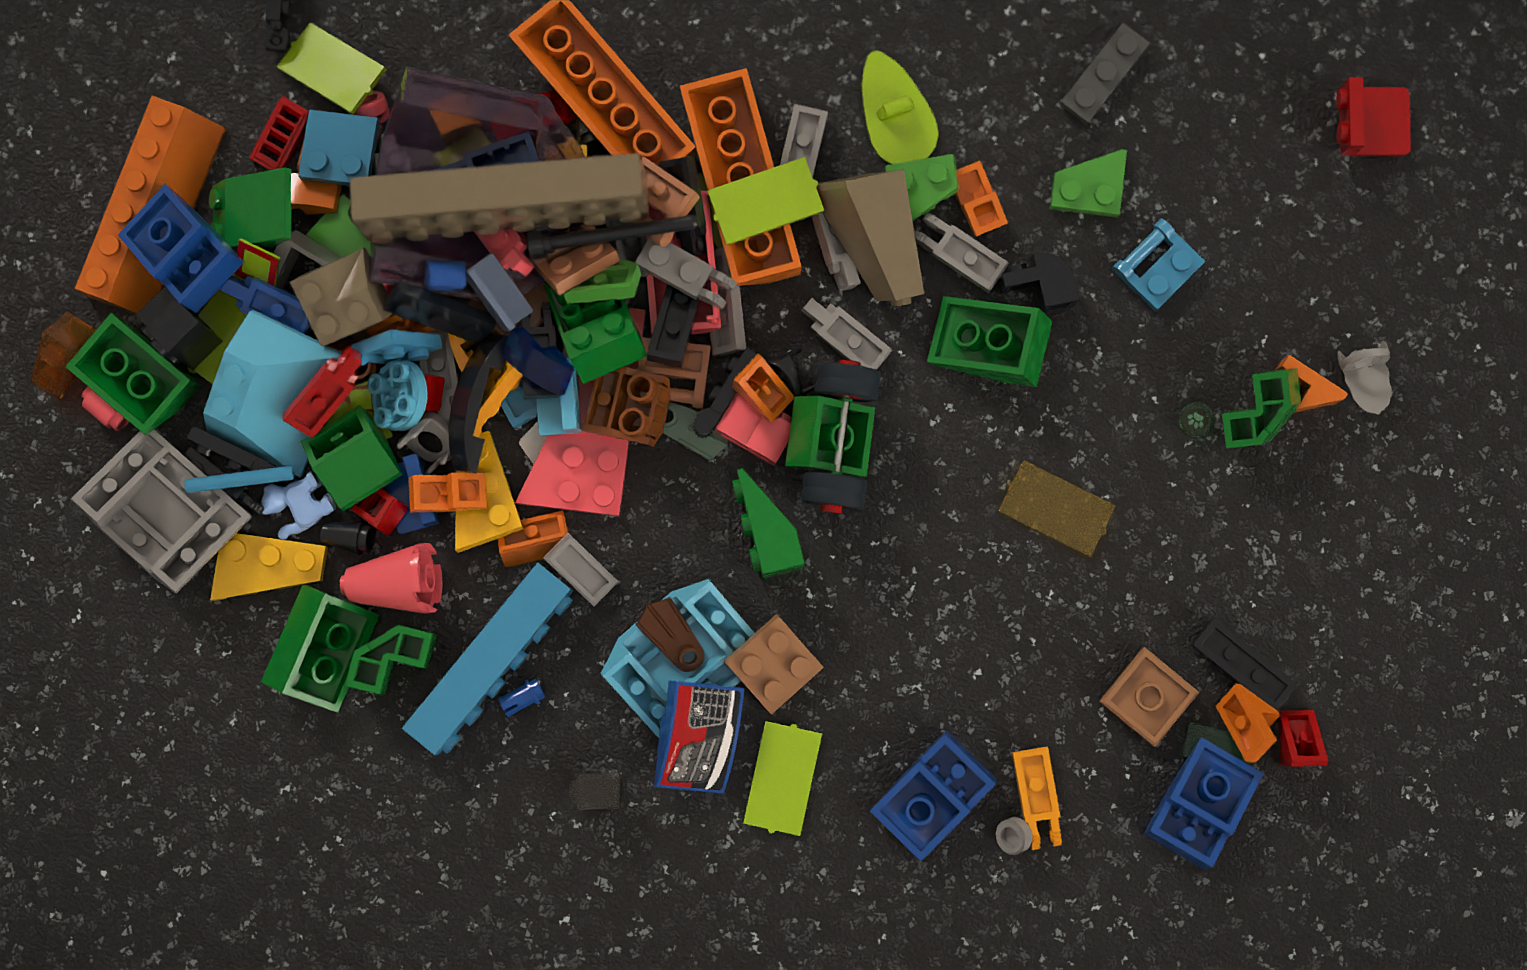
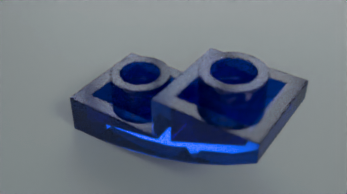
[502,326,574,396]

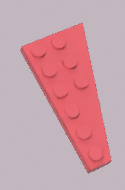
[515,308,646,517]

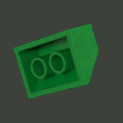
[65,313,201,435]
[261,584,379,712]

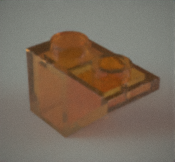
[31,312,96,399]

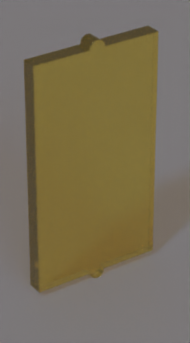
[998,460,1116,557]

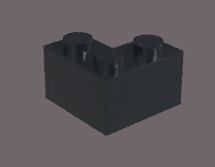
[136,286,223,370]

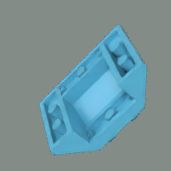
[203,310,342,477]
[601,579,754,738]

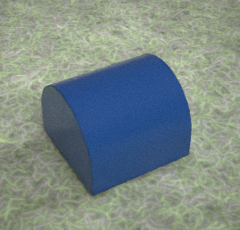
[424,260,466,291]

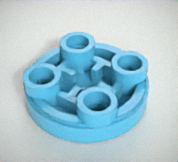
[368,360,427,431]

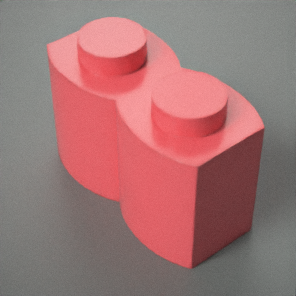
[714,393,792,466]

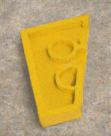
[210,533,328,601]

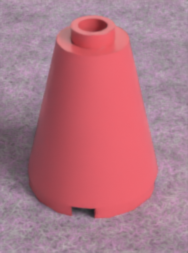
[340,543,443,614]

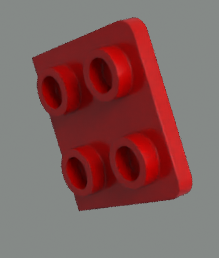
[1336,77,1411,156]

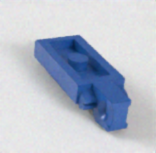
[220,276,312,336]

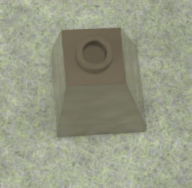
[816,169,924,307]

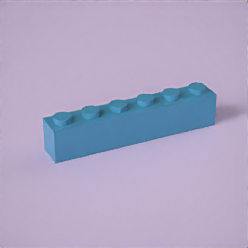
[402,563,573,755]

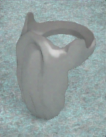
[1337,341,1392,415]

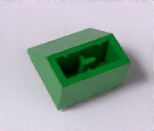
[301,405,403,511]

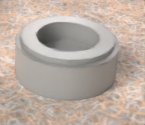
[996,817,1032,855]

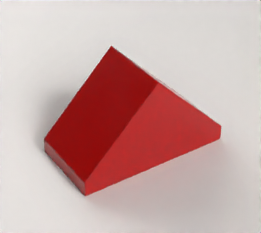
[1278,710,1328,766]

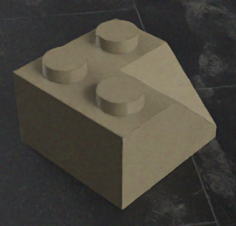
[290,247,393,347]

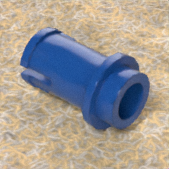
[498,679,545,718]

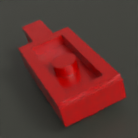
[282,346,362,438]

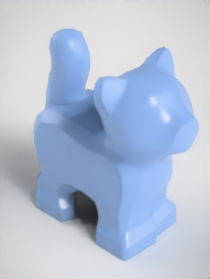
[261,471,337,540]

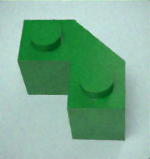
[1222,368,1301,449]
[345,625,438,695]

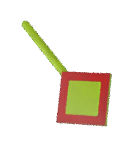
[232,238,280,287]

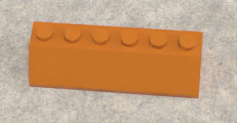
[509,0,697,167]
[680,68,802,286]
[75,96,226,314]

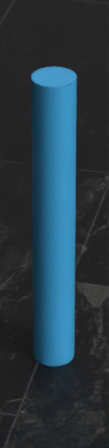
[185,466,294,493]

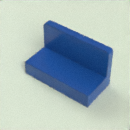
[385,454,440,535]

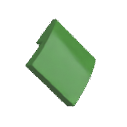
[305,194,397,267]

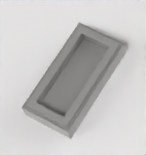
[543,532,619,607]

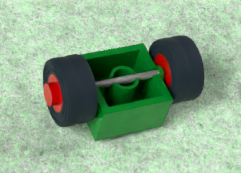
[785,360,881,514]

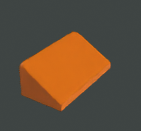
[497,510,569,567]

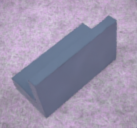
[466,253,533,332]

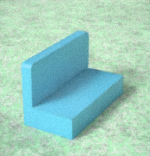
[536,358,582,436]

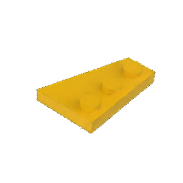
[455,431,524,553]

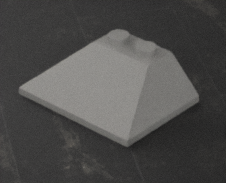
[71,430,252,593]

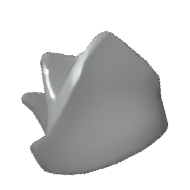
[397,411,451,475]

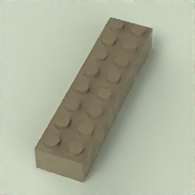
[350,153,649,244]

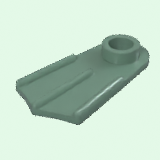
[663,402,728,461]

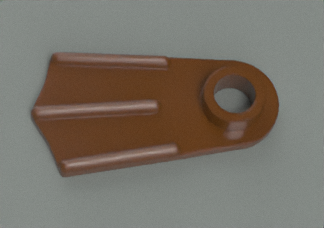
[636,597,704,672]

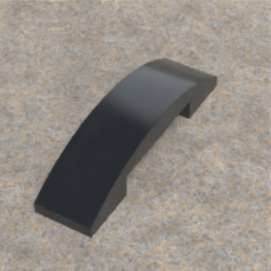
[449,335,512,474]

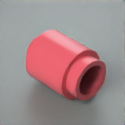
[82,387,129,431]

